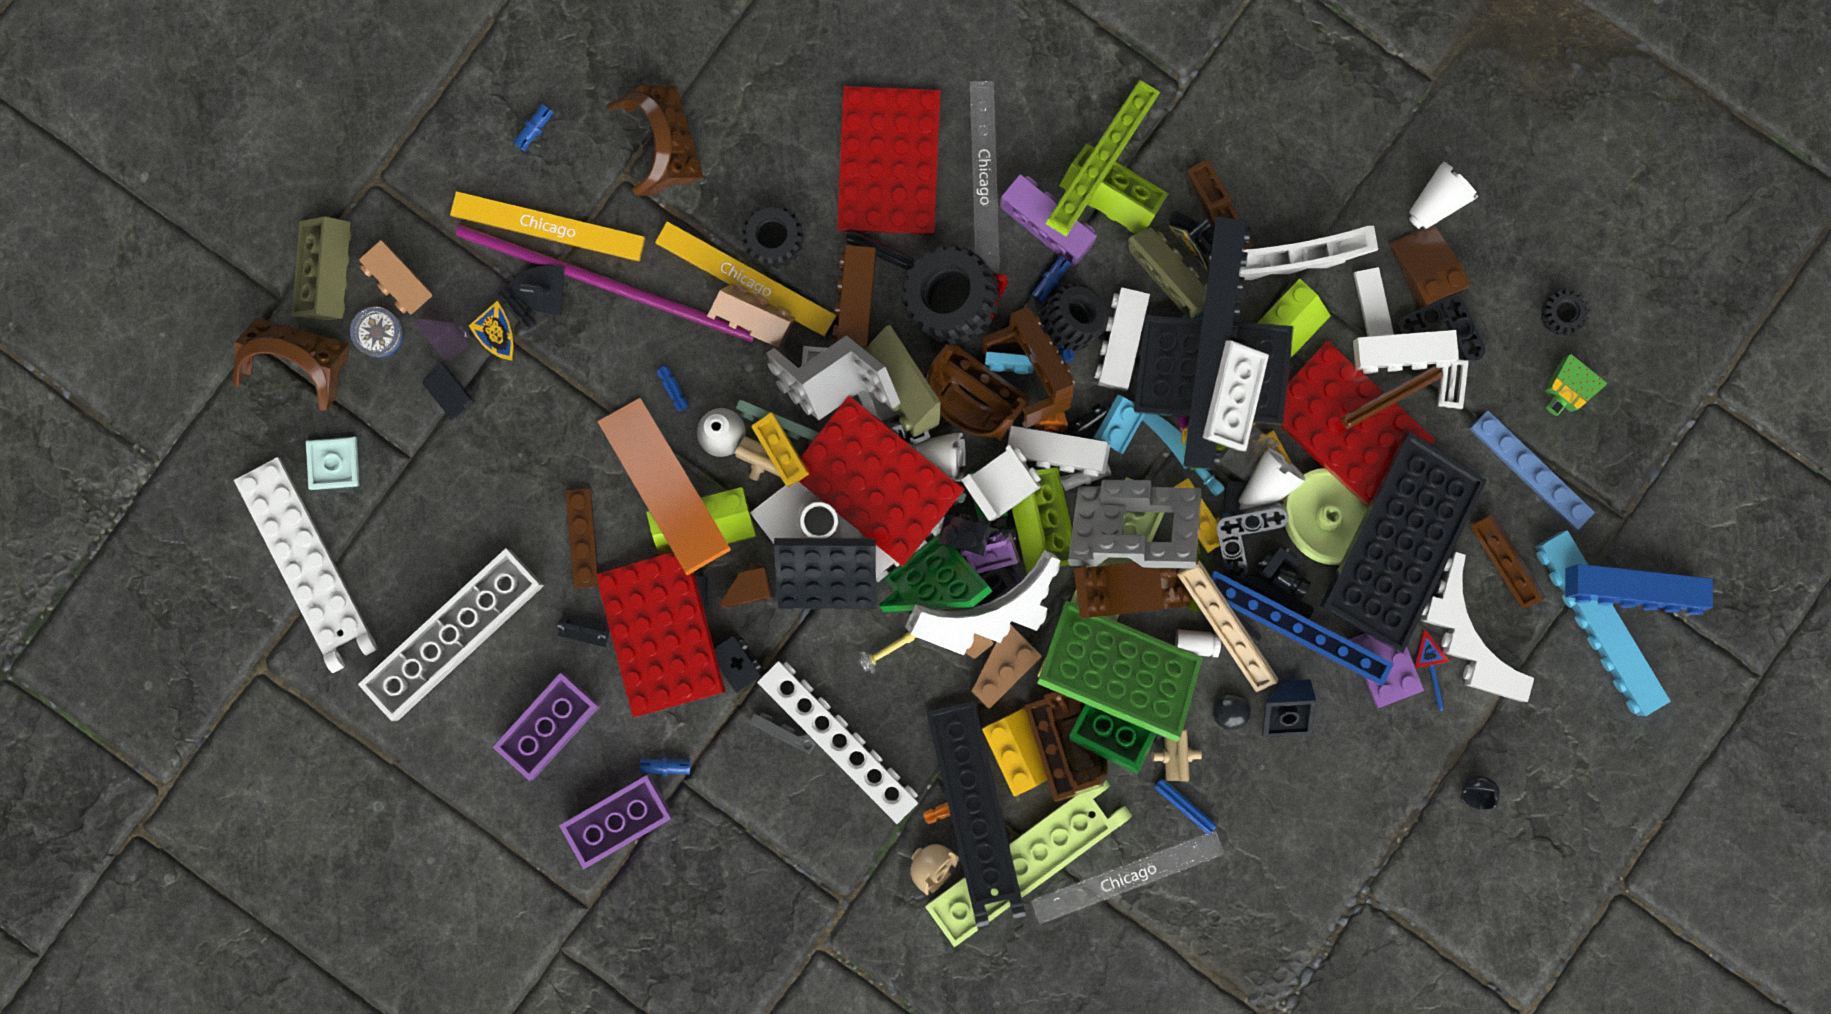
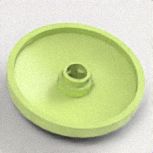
[1283,468,1368,565]

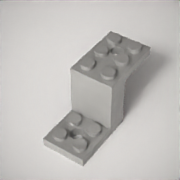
[766,335,900,420]

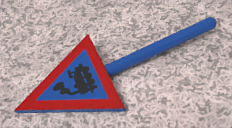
[1415,629,1450,711]

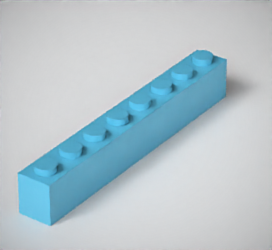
[1535,530,1671,717]

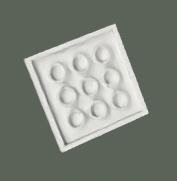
[750,482,868,544]

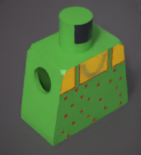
[1545,354,1607,416]

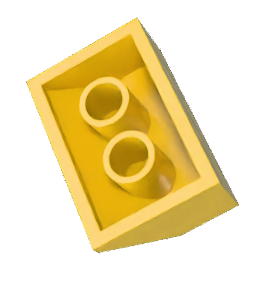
[981,707,1048,797]

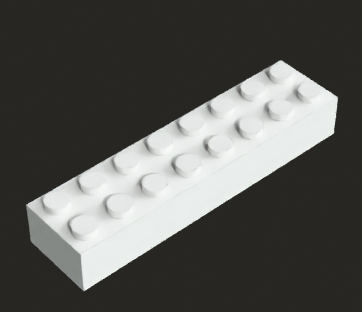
[358,548,544,721]

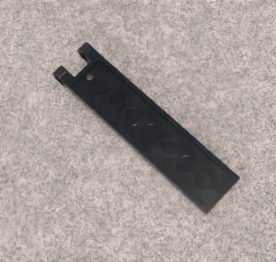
[927,700,1026,930]

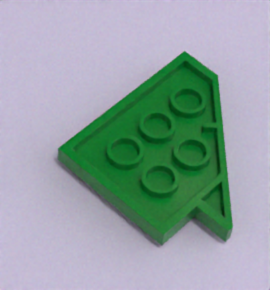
[878,533,992,612]

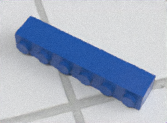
[1565,564,1713,615]

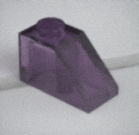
[413,318,471,363]

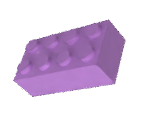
[999,174,1097,268]
[493,673,601,781]
[559,774,674,869]

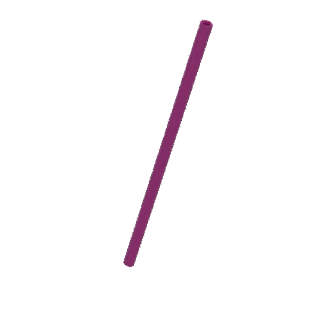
[456,225,755,342]

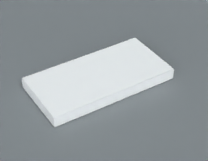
[1203,340,1269,451]

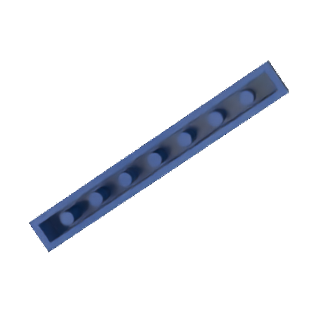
[1211,571,1394,686]

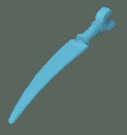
[1129,400,1225,497]

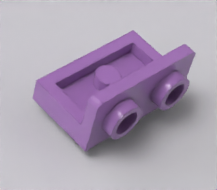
[960,532,1020,573]

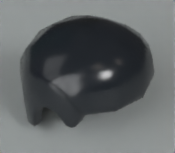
[1213,693,1252,730]
[1461,776,1500,810]

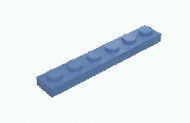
[1469,411,1595,530]

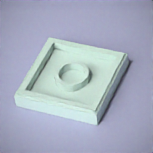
[306,437,360,490]

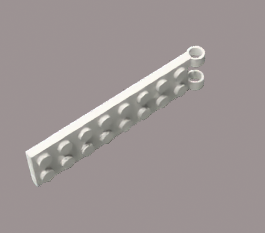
[234,457,378,673]

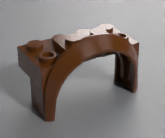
[608,85,704,196]
[982,307,1075,428]
[233,318,349,410]
[924,344,1031,441]
[1025,692,1108,802]

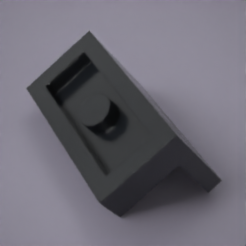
[422,362,475,420]

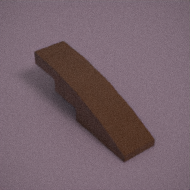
[1186,159,1254,250]

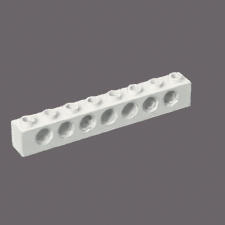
[757,661,918,824]

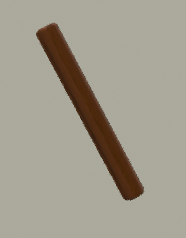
[1341,366,1443,429]

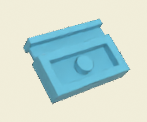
[984,352,1034,374]
[1094,395,1145,454]

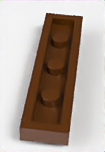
[565,488,599,589]
[1470,513,1546,610]

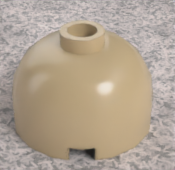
[910,844,959,895]

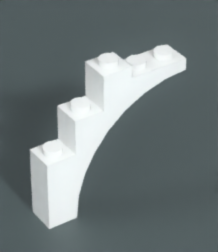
[1209,226,1378,280]
[905,550,1061,655]
[1421,552,1534,702]

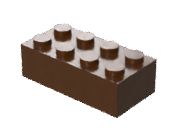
[833,245,876,349]

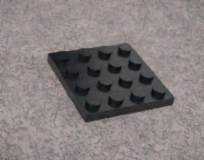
[774,538,876,610]

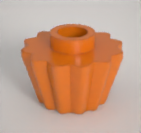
[1035,412,1068,433]

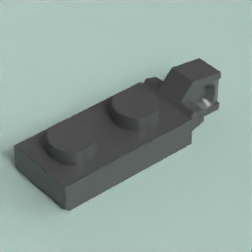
[750,712,816,755]

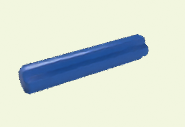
[1154,778,1217,834]

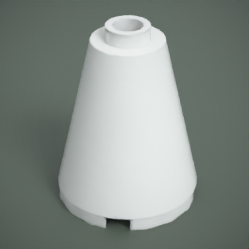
[1409,162,1478,229]
[697,408,746,457]
[912,432,966,482]
[1238,448,1305,517]

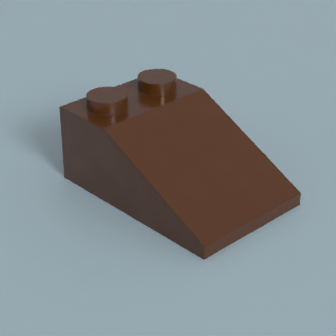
[1389,225,1471,309]

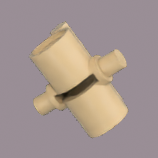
[735,436,781,481]
[1151,730,1202,781]

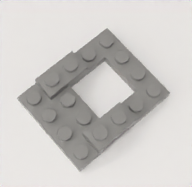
[1069,480,1202,569]

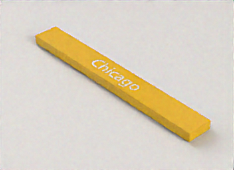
[450,192,646,262]
[655,222,836,338]

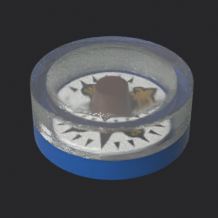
[350,306,404,358]

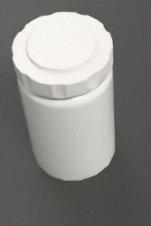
[1175,629,1221,657]

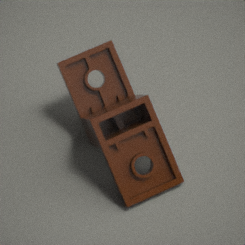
[1074,562,1192,619]

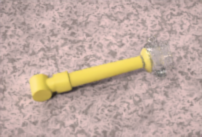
[858,632,918,674]

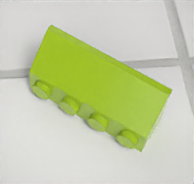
[1059,144,1169,233]
[1257,279,1331,357]
[1012,467,1072,574]
[646,487,756,556]

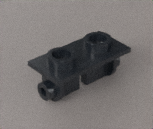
[1065,402,1111,439]
[557,612,610,647]

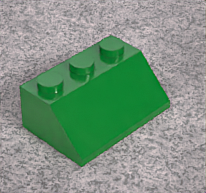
[1069,704,1156,775]

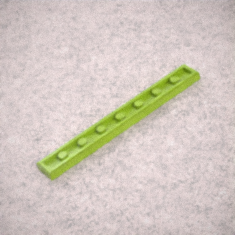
[1045,80,1160,236]

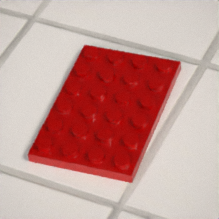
[837,86,940,235]
[1279,341,1435,508]
[798,396,965,567]
[596,552,726,717]

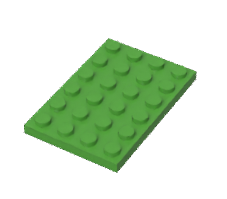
[1037,601,1203,742]

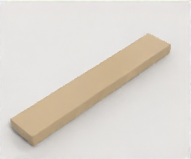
[1177,561,1278,692]

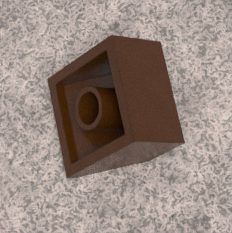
[720,564,773,609]

